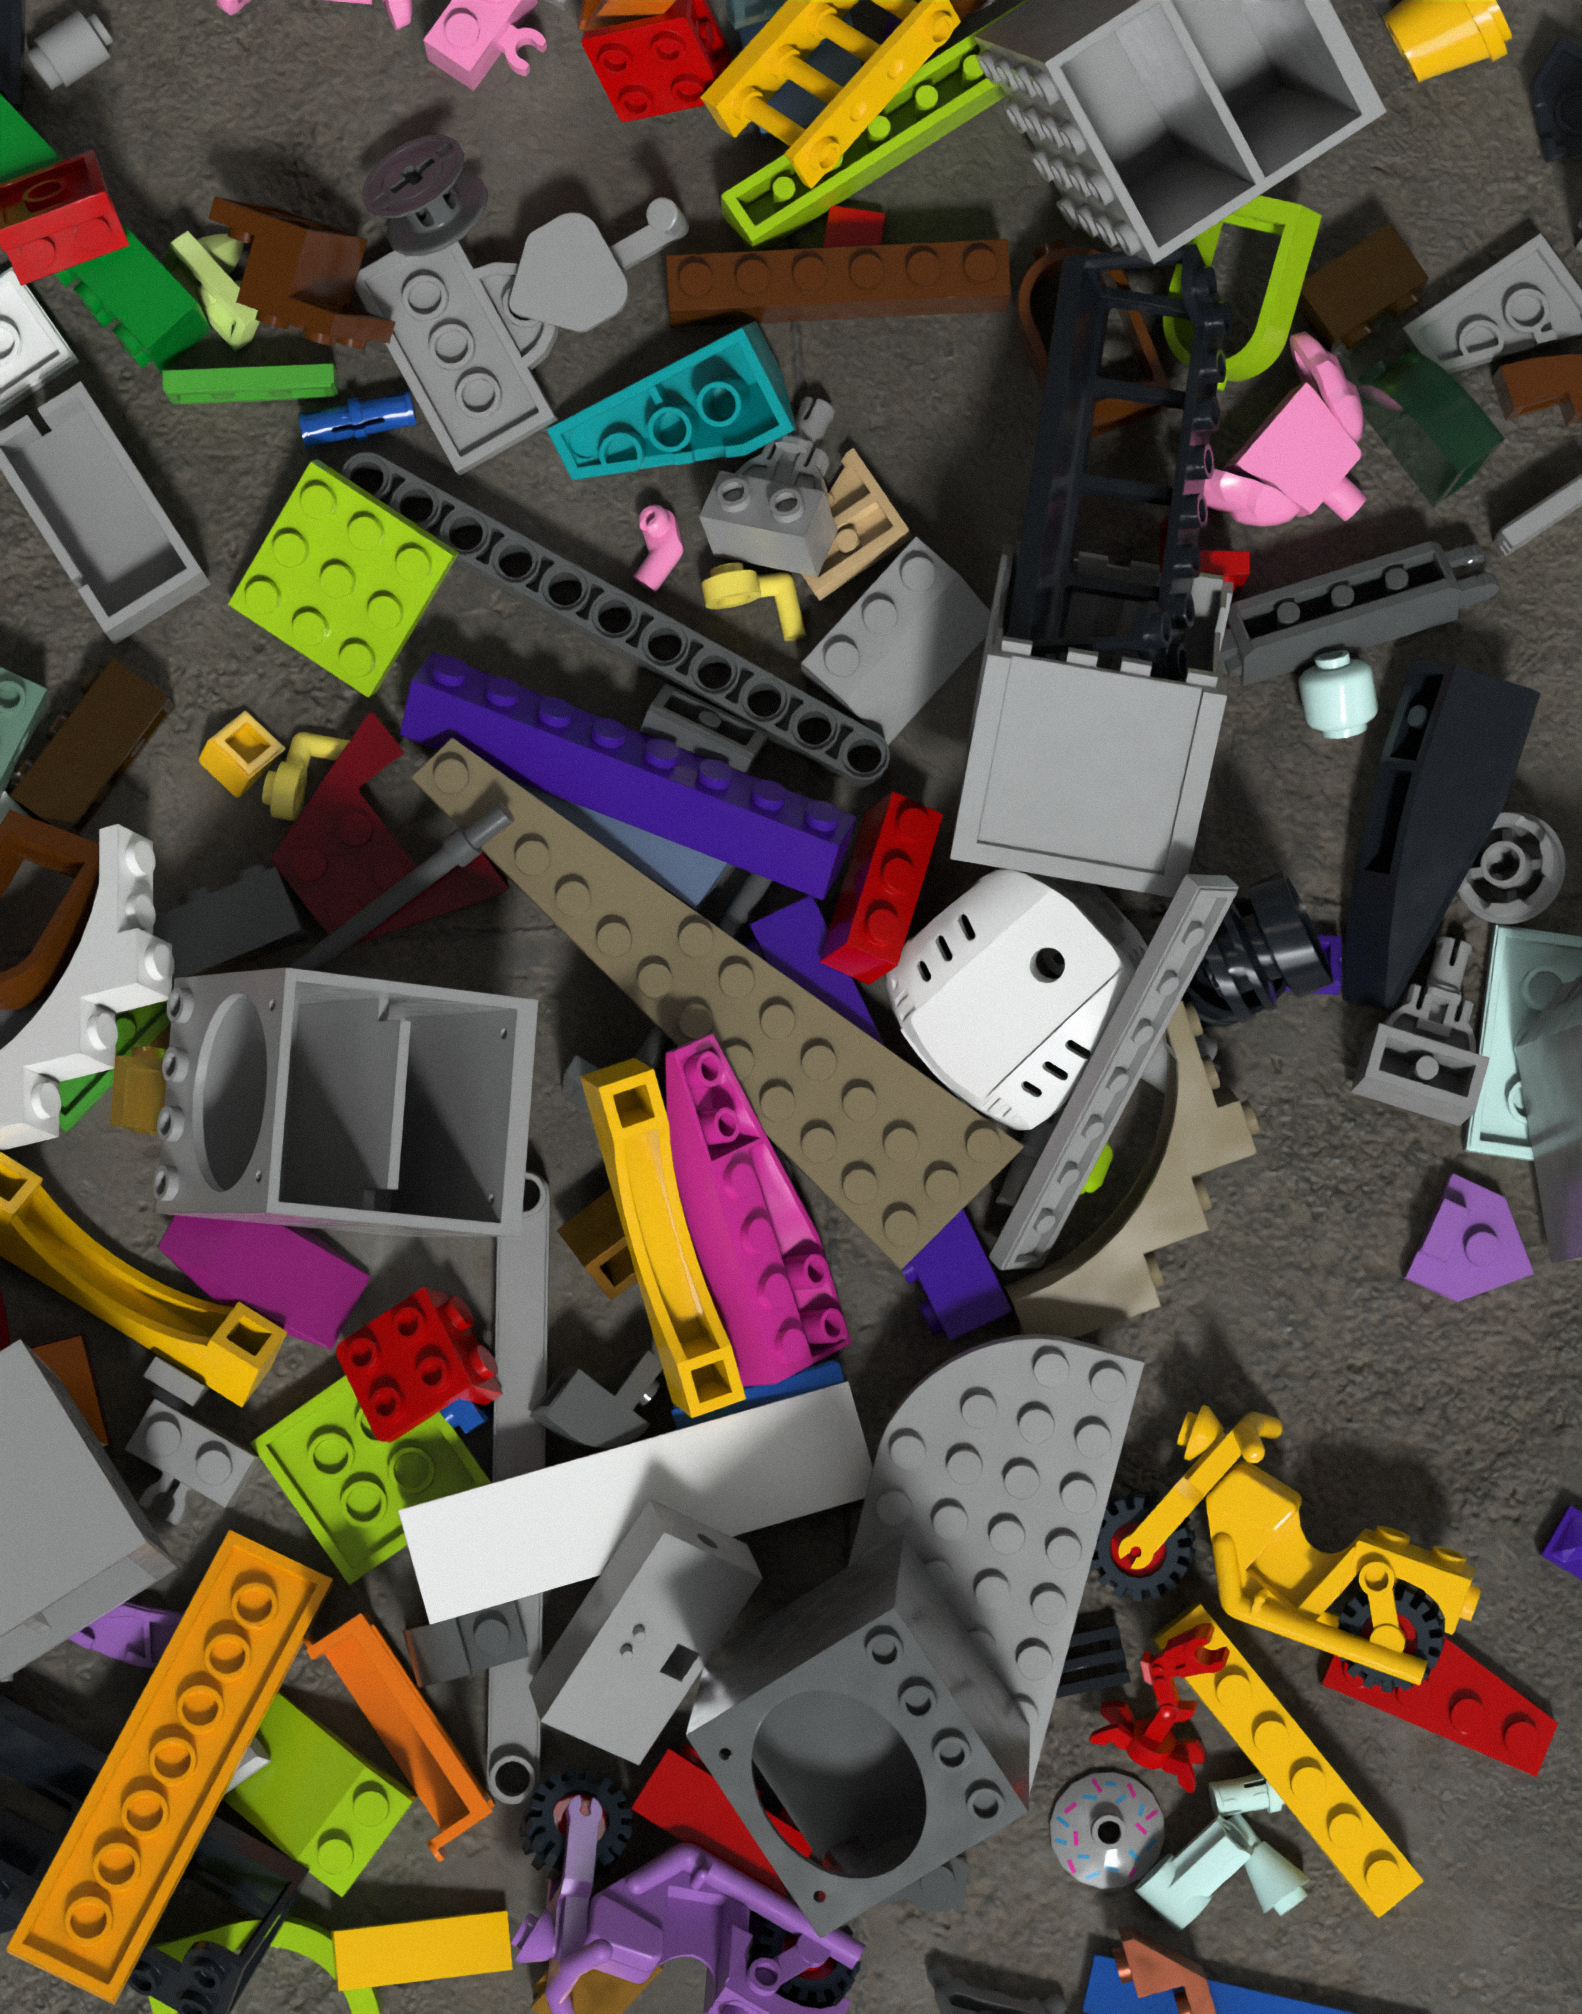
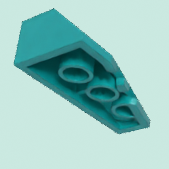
[546,321,797,480]

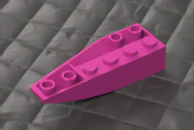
[665,1034,852,1386]

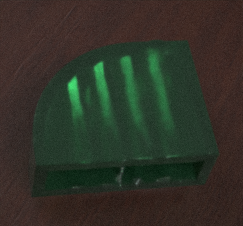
[1358,351,1505,508]

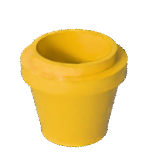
[1382,0,1512,83]

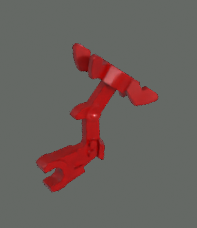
[1089,1623,1230,1793]

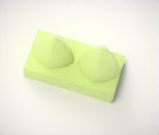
[163,231,259,352]

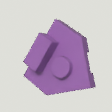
[1403,1173,1534,1302]

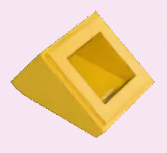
[199,710,286,798]

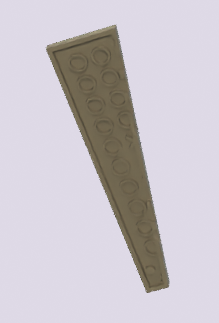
[411,738,1024,1271]

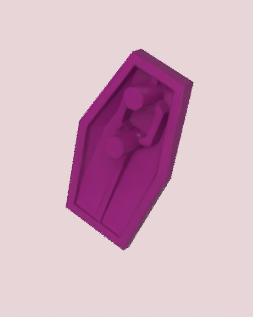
[157,1215,371,1350]

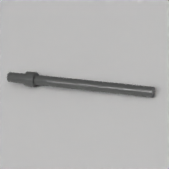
[287,803,514,972]

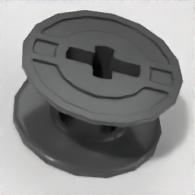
[362,135,489,256]

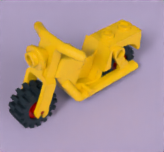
[1090,1405,1482,1692]

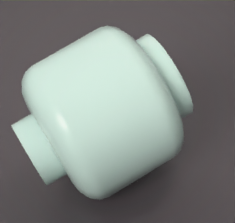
[1299,650,1378,739]

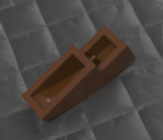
[1492,354,1582,426]

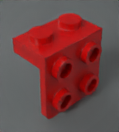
[336,1286,503,1443]

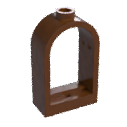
[1015,240,1171,439]
[0,810,99,1010]

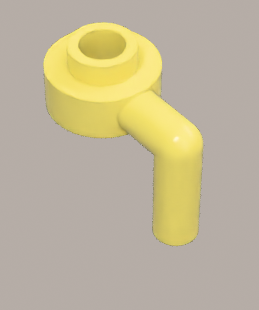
[701,562,806,641]
[262,732,350,821]

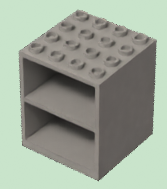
[974,0,1387,264]

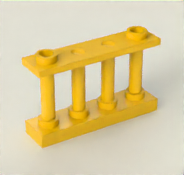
[700,0,961,189]

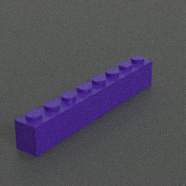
[400,652,856,900]
[744,895,1012,1342]

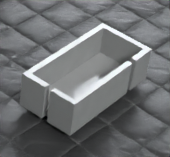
[0,381,211,645]

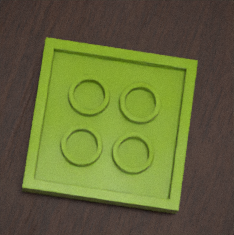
[228,459,459,698]
[250,1375,492,1585]

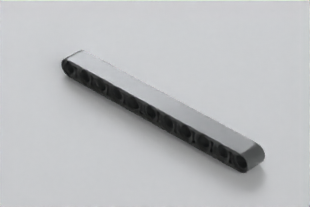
[341,452,890,789]

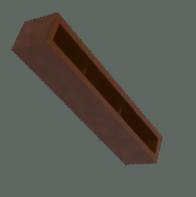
[666,239,1011,328]

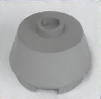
[1458,812,1566,924]

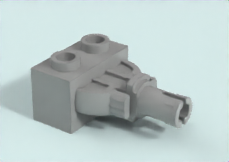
[699,397,838,577]
[1351,937,1490,1126]

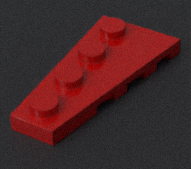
[1319,1586,1558,1777]

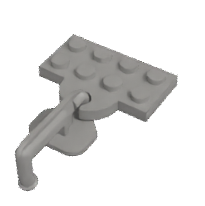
[355,197,689,476]

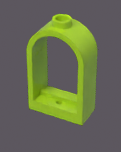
[1163,195,1322,391]

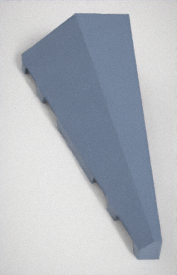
[508,777,733,912]

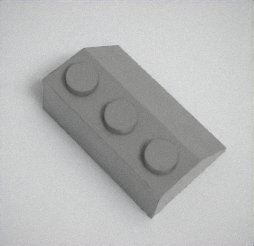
[801,537,991,746]

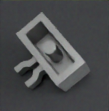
[125,1398,261,1525]

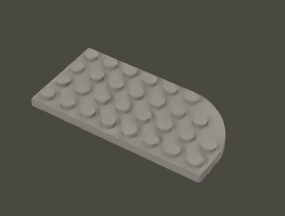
[847,1334,1145,1795]

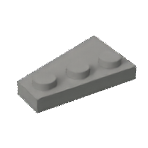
[1400,233,1582,379]

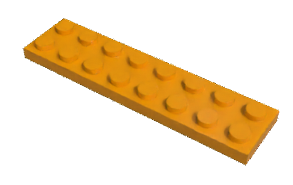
[6,1530,333,2005]

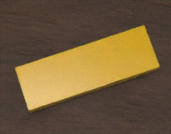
[331,1909,513,1991]

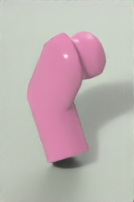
[632,505,684,593]

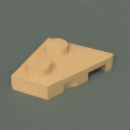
[802,448,914,601]

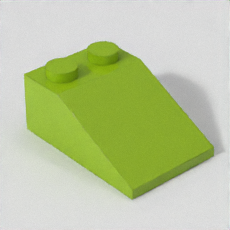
[222,1692,418,1897]

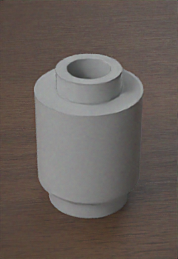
[25,10,113,91]

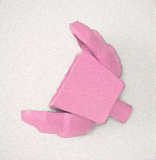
[1203,331,1368,527]

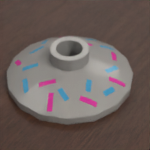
[1049,1772,1165,1889]

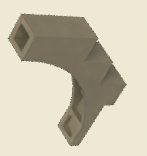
[1004,1000,1260,1339]

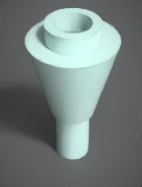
[1227,1813,1310,1916]

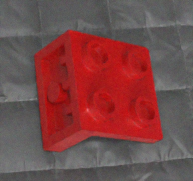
[581,0,733,122]

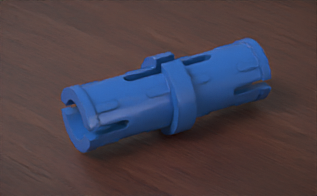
[298,390,417,449]

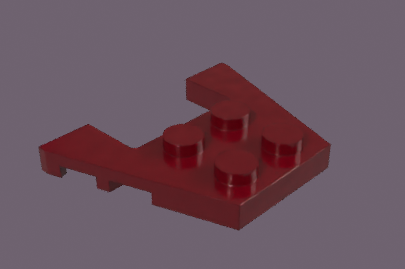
[270,712,510,946]

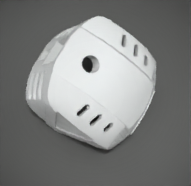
[885,868,1148,1130]

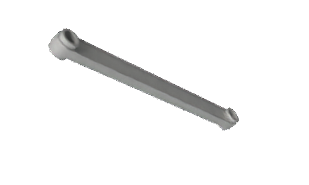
[487,1170,551,1805]

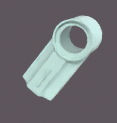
[1135,1815,1254,1933]

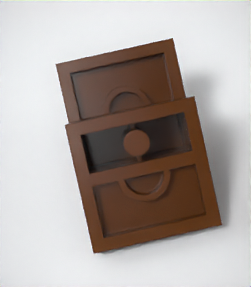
[208,197,395,349]

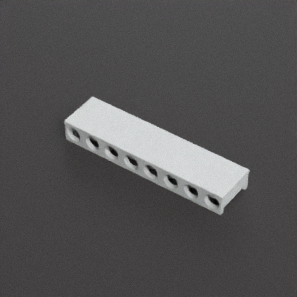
[398,1381,873,1625]

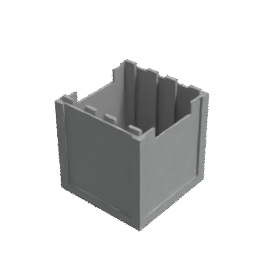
[950,540,1233,898]

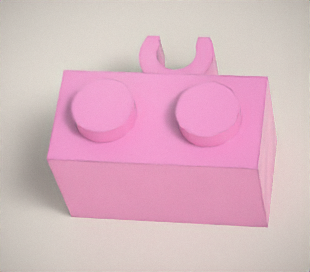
[423,0,547,91]

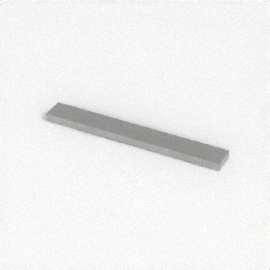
[988,874,1239,1270]

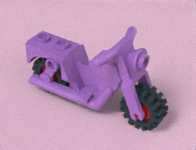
[511,1769,866,2014]

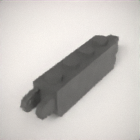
[1219,541,1501,687]

